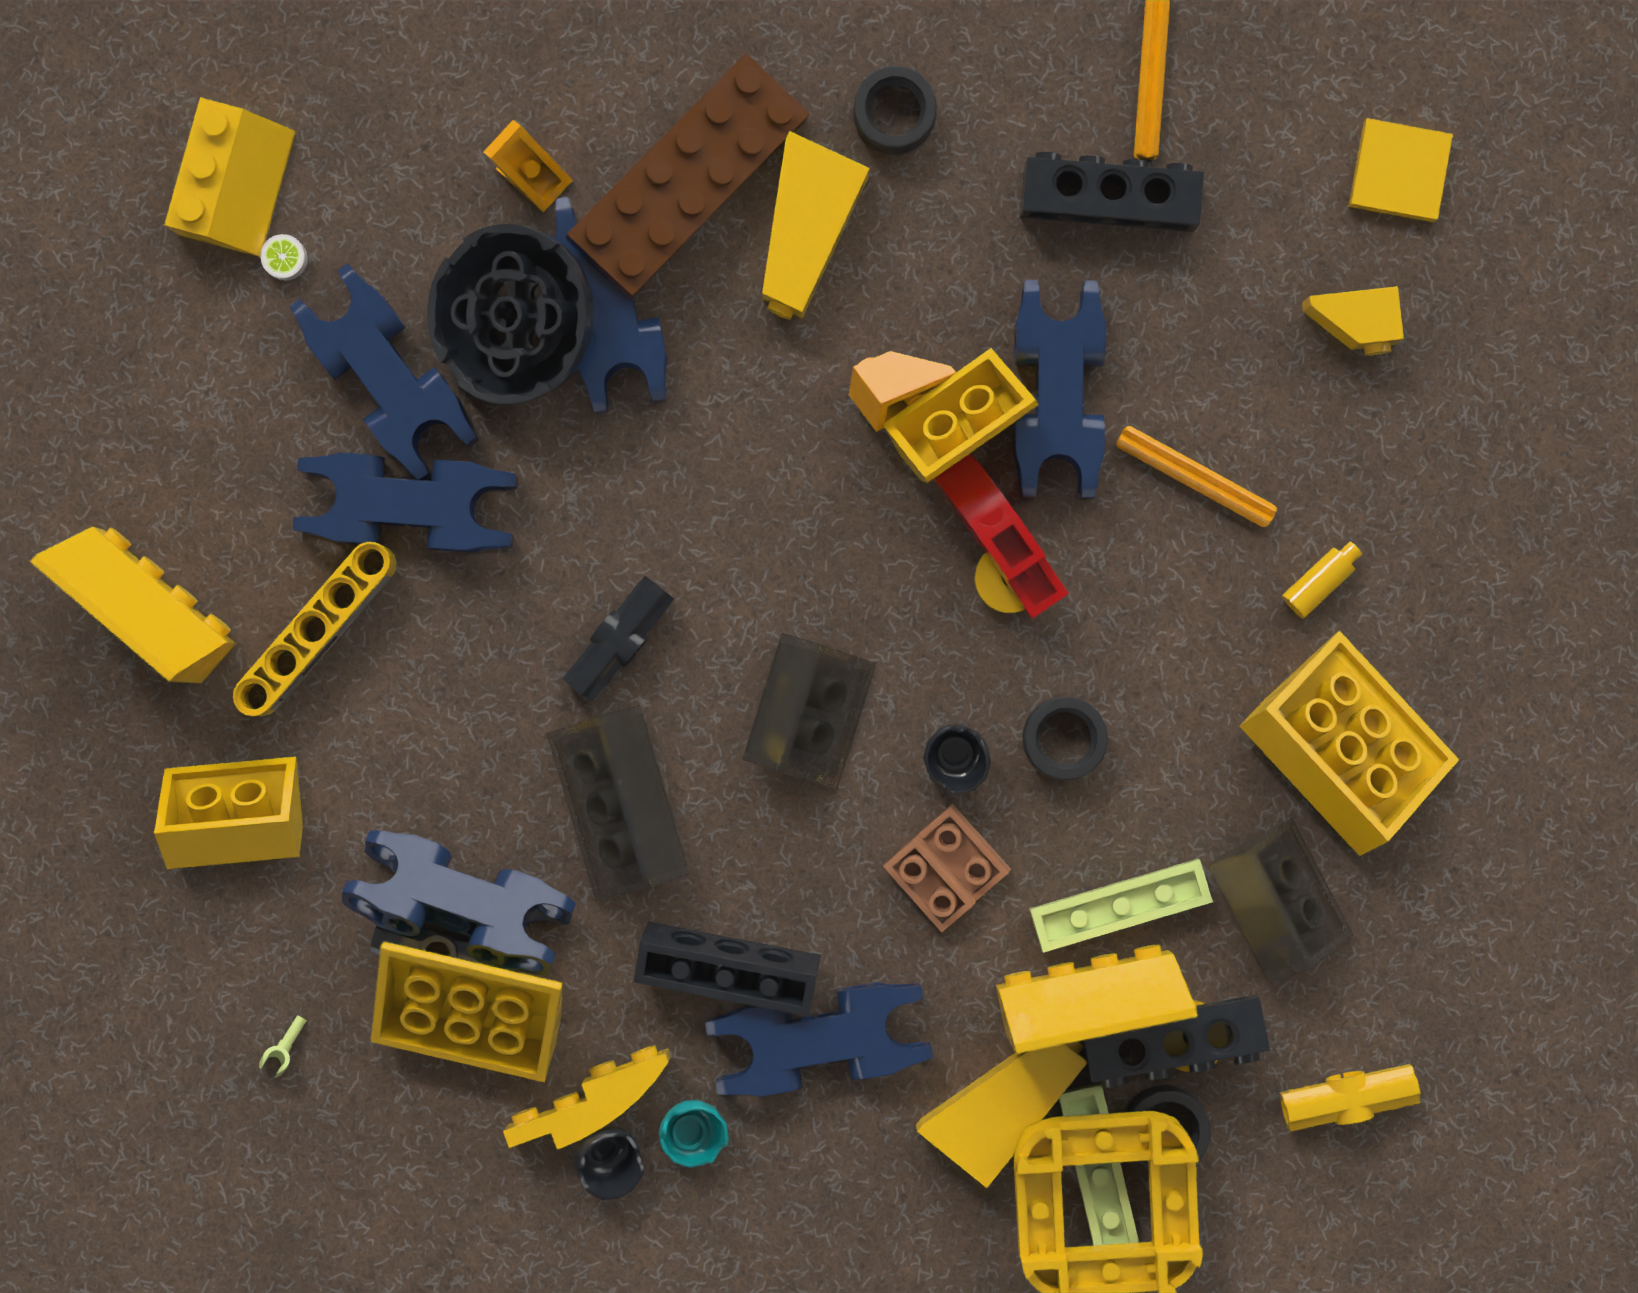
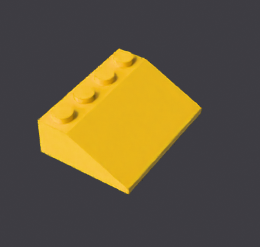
[30,527,236,683]
[1239,631,1459,856]
[371,942,562,1082]
[996,945,1198,1054]

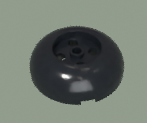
[427,224,595,404]

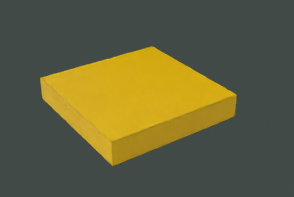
[1348,118,1453,222]

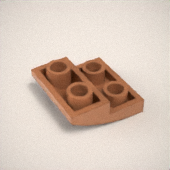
[883,803,1011,932]

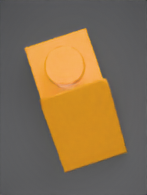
[483,120,573,213]

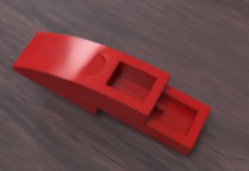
[934,453,1069,619]

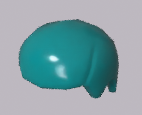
[658,1099,729,1168]

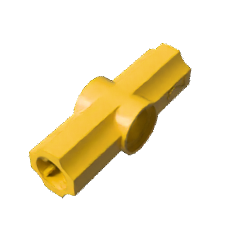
[1280,1064,1421,1132]

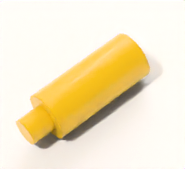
[1281,542,1362,619]

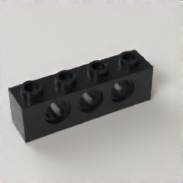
[1020,152,1204,232]
[633,921,821,1016]
[1083,995,1270,1088]

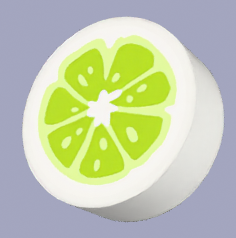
[261,234,307,281]

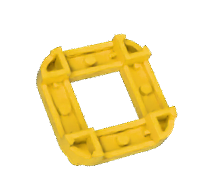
[1014,1111,1203,1293]

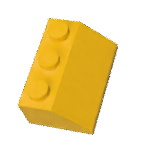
[164,97,296,257]
[882,348,1038,483]
[154,757,303,869]

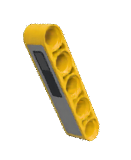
[233,542,397,716]

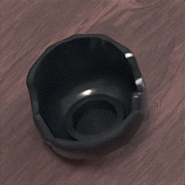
[923,723,991,795]
[574,1126,645,1200]

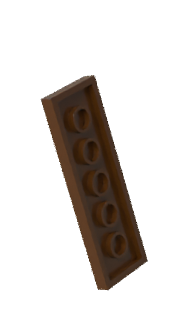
[565,53,810,300]

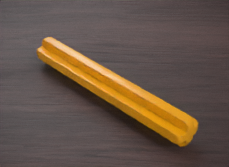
[1134,0,1170,161]
[1116,426,1277,527]

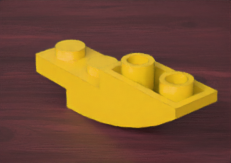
[503,1045,671,1150]

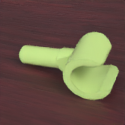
[259,1015,306,1078]

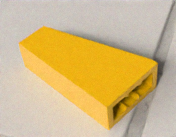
[762,131,870,320]
[916,1041,1088,1188]

